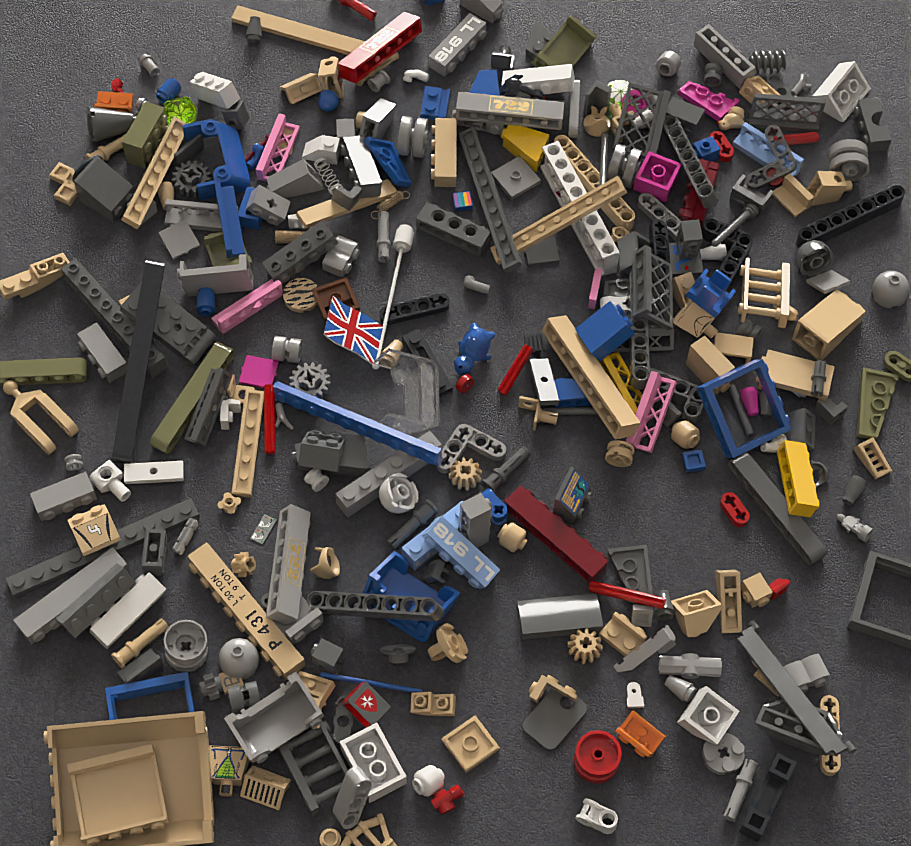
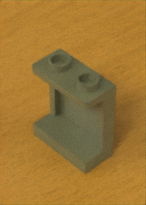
[204,232,253,272]

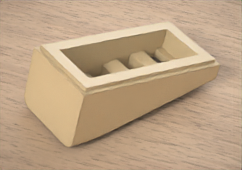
[853,437,892,480]

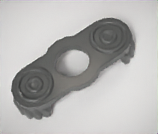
[767,73,797,108]
[332,695,354,745]

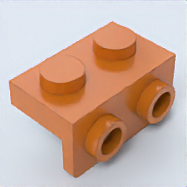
[616,711,666,757]

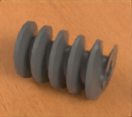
[749,50,786,73]

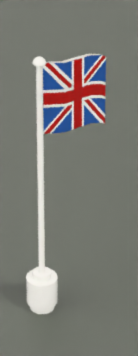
[324,225,414,370]

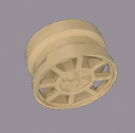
[605,440,634,467]

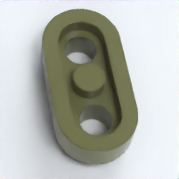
[883,351,911,382]

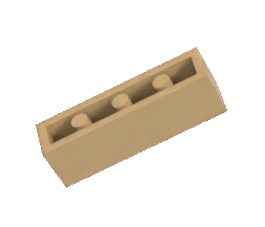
[431,118,457,187]

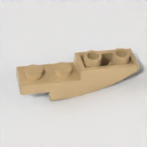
[0,253,70,300]

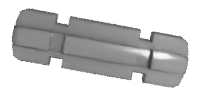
[173,518,198,555]

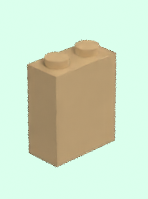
[686,336,735,395]

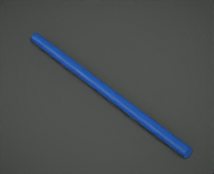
[320,672,422,693]

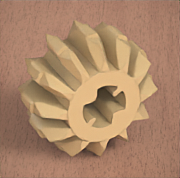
[449,457,482,491]
[568,629,603,664]

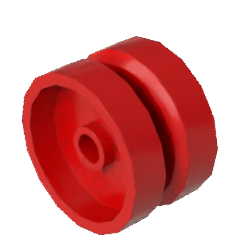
[573,730,622,784]

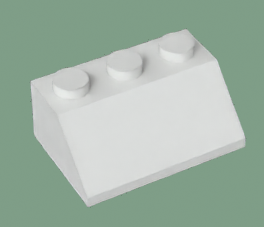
[812,61,871,122]

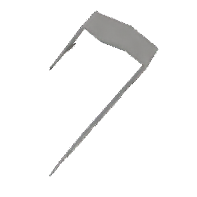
[613,625,676,672]

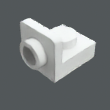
[220,399,241,430]

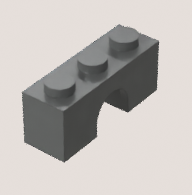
[854,97,892,152]

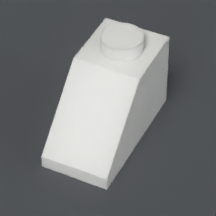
[302,135,340,165]

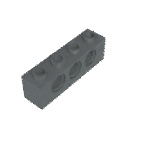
[416,202,491,257]

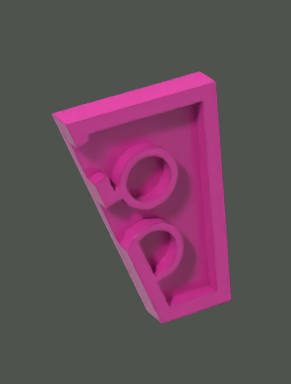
[677,81,740,121]

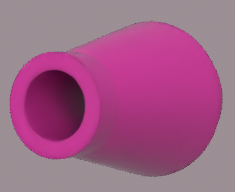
[739,387,759,416]

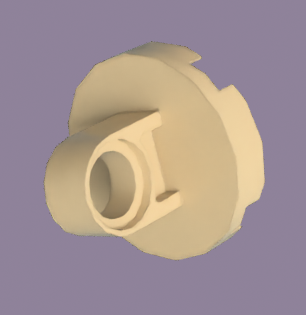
[428,623,468,663]

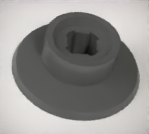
[380,644,416,663]

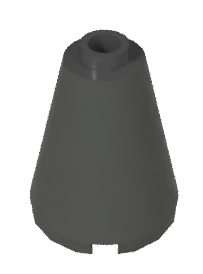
[87,107,136,143]

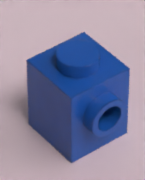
[693,136,721,162]

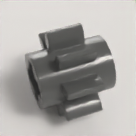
[199,673,224,700]

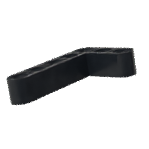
[702,218,753,292]

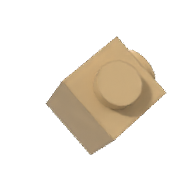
[741,573,773,608]

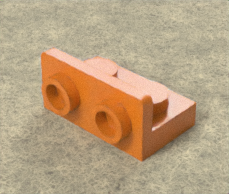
[94,91,134,113]

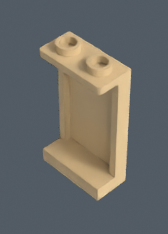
[756,350,835,403]

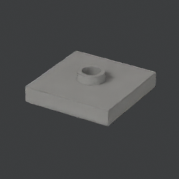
[491,156,541,200]

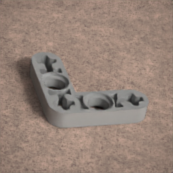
[436,424,506,473]

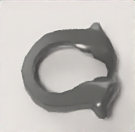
[810,460,830,488]

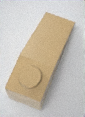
[716,570,742,633]

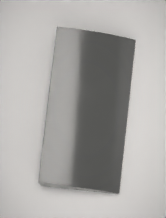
[517,593,603,640]

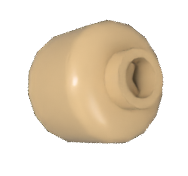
[671,420,700,449]
[497,523,528,552]

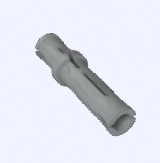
[376,211,391,263]
[723,759,758,822]

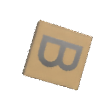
[218,673,244,695]

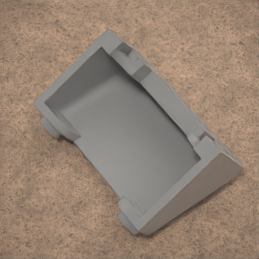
[224,672,324,764]

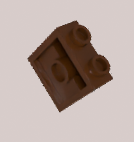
[312,277,360,326]

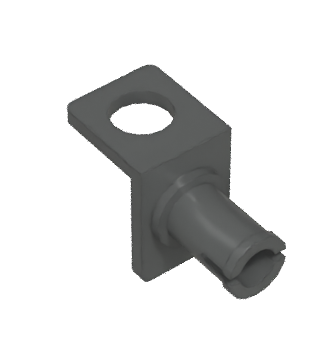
[491,45,515,70]

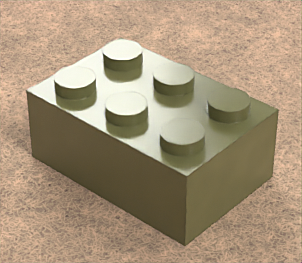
[122,101,168,169]

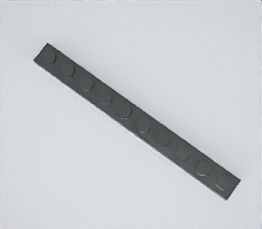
[459,126,523,273]
[6,498,200,598]

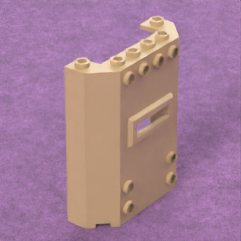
[44,711,214,846]

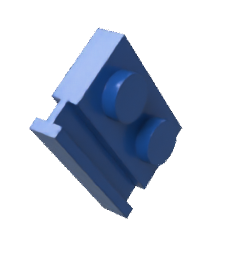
[420,86,450,120]

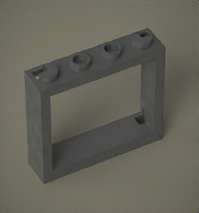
[847,551,911,649]

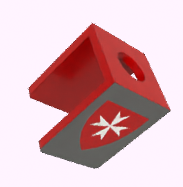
[341,681,390,728]

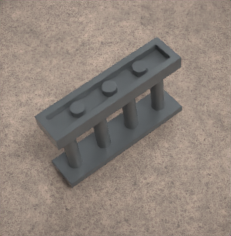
[278,720,348,817]

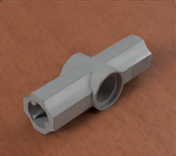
[659,653,722,679]

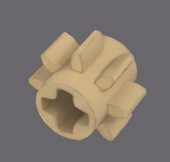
[231,552,256,577]

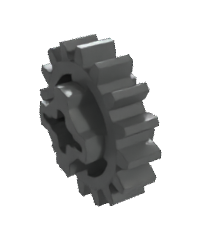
[172,160,212,197]

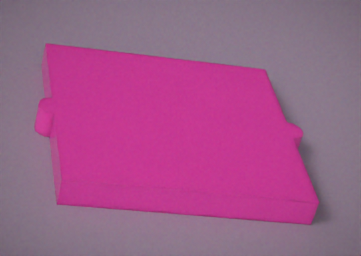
[239,355,279,388]

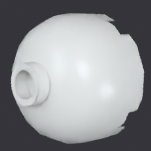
[379,473,418,514]

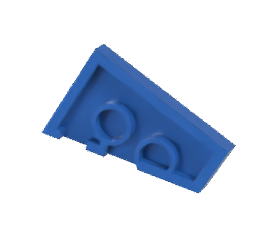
[363,136,412,188]

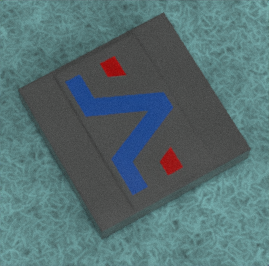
[662,243,704,278]

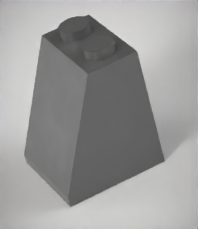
[74,156,135,221]

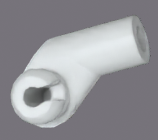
[760,434,787,453]

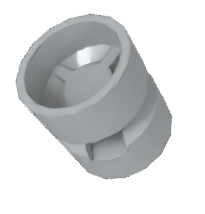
[272,336,303,364]

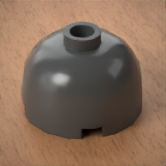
[795,240,834,277]

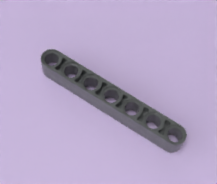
[663,115,718,208]
[628,270,650,390]
[728,452,827,566]
[307,591,444,621]

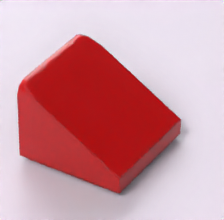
[768,579,790,600]

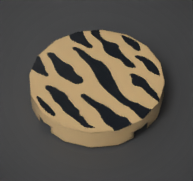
[283,278,318,313]

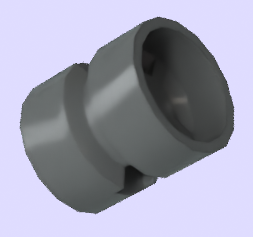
[228,681,260,713]

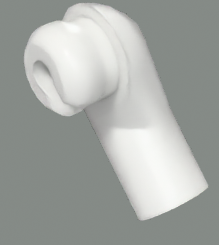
[403,70,430,82]

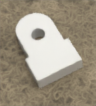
[626,682,644,709]

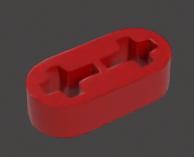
[710,131,734,162]
[720,492,750,527]

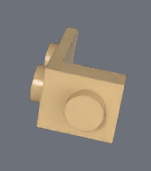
[528,675,578,703]

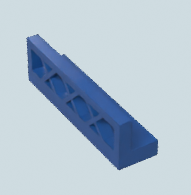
[215,182,245,258]

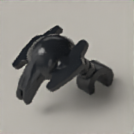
[500,74,544,100]

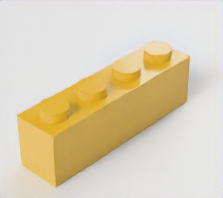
[777,440,819,517]

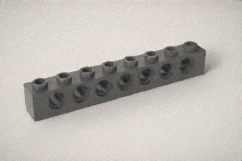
[61,259,167,379]

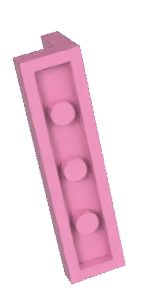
[256,114,300,182]
[211,279,283,334]
[626,371,677,453]

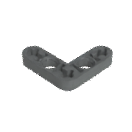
[747,125,797,189]

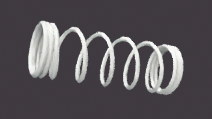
[314,157,343,195]

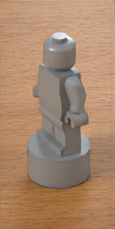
[837,514,873,542]

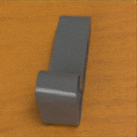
[637,367,704,425]

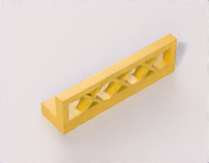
[598,352,652,414]

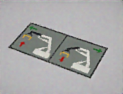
[249,513,277,545]

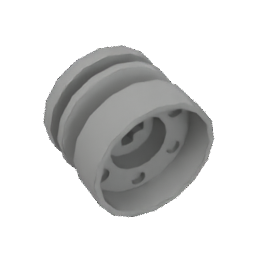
[164,620,208,672]

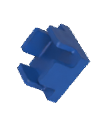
[685,269,736,318]

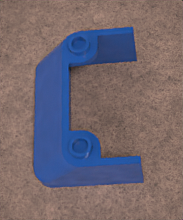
[182,119,250,201]

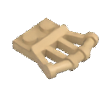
[298,671,335,729]
[340,813,397,846]

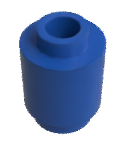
[156,78,181,105]
[196,287,215,316]

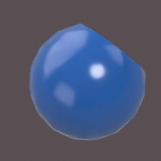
[318,90,339,112]

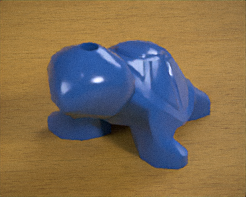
[454,323,496,375]

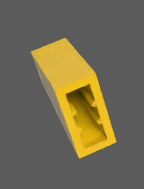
[501,125,549,172]

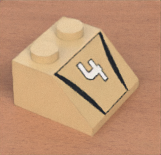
[68,504,121,556]

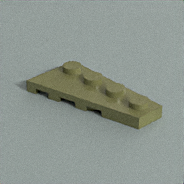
[857,368,899,440]

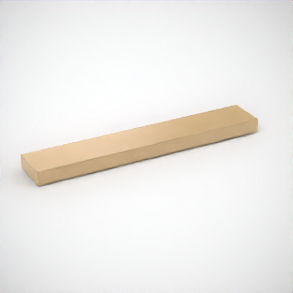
[296,179,397,229]
[232,389,264,498]

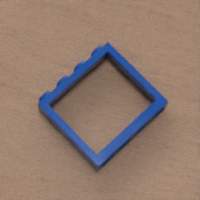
[696,359,792,458]
[105,672,195,720]

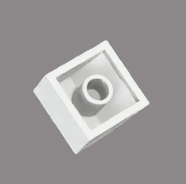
[677,686,739,745]

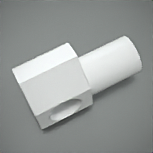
[89,460,131,502]

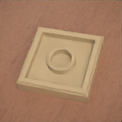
[442,716,500,773]

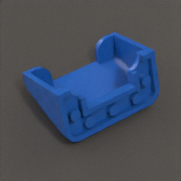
[363,551,460,642]

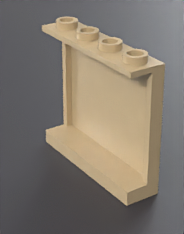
[67,744,169,846]

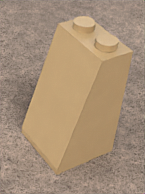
[792,290,866,361]

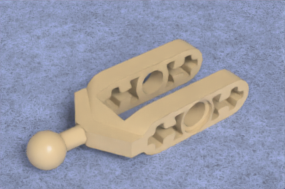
[3,380,79,455]

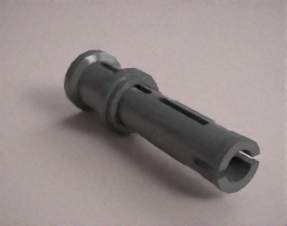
[481,446,531,493]
[386,499,439,550]

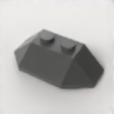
[755,700,843,755]

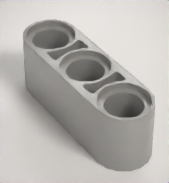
[332,766,372,829]

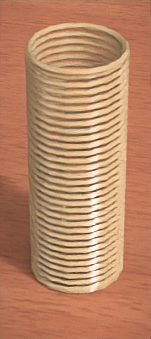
[275,230,306,244]

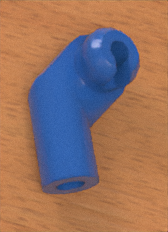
[246,143,264,170]

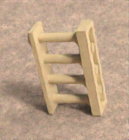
[738,258,790,328]

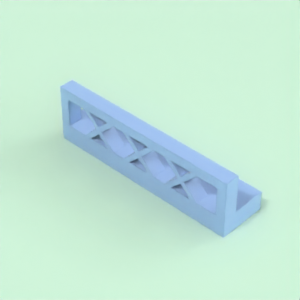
[732,122,804,177]

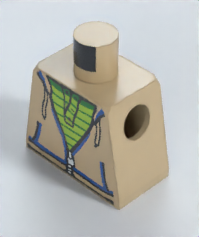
[209,745,250,796]

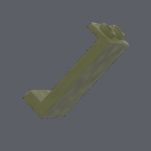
[531,15,597,68]

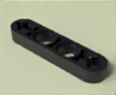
[649,219,670,284]
[379,293,450,325]

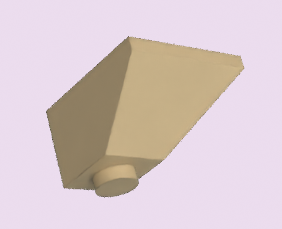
[671,590,722,637]

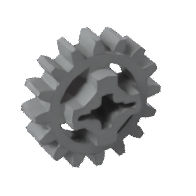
[289,362,331,399]

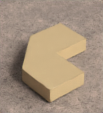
[49,162,78,206]

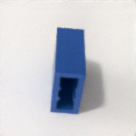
[575,301,635,361]

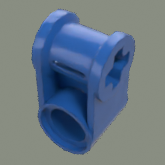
[482,488,508,526]

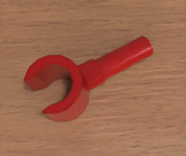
[111,78,123,93]

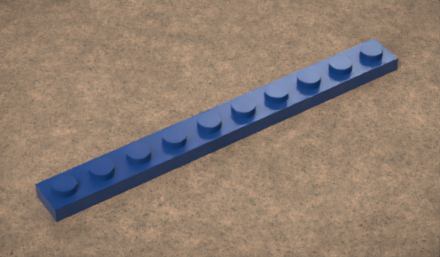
[273,381,443,466]

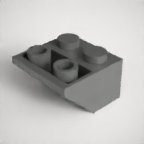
[298,430,346,472]

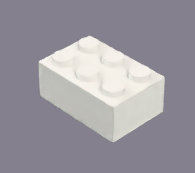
[340,723,407,803]

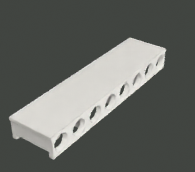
[540,141,620,277]

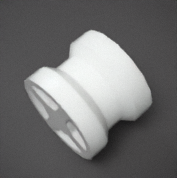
[304,468,329,492]

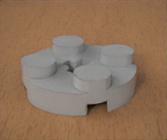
[702,733,745,775]

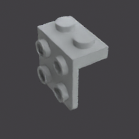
[272,596,323,645]

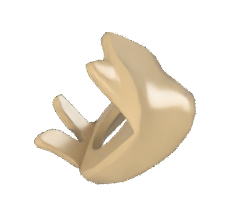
[583,106,611,137]
[310,547,340,579]

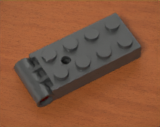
[120,282,217,366]

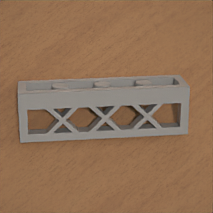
[164,199,239,232]

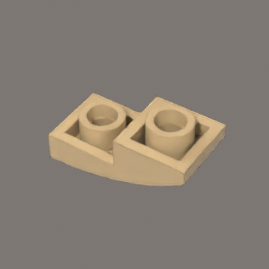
[410,692,456,716]

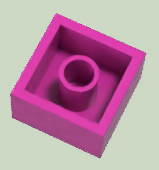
[633,151,682,203]

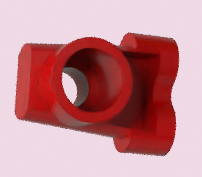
[431,784,465,815]

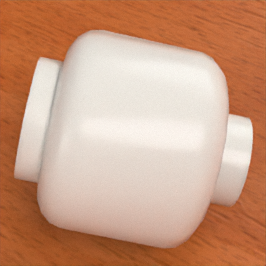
[412,765,445,797]

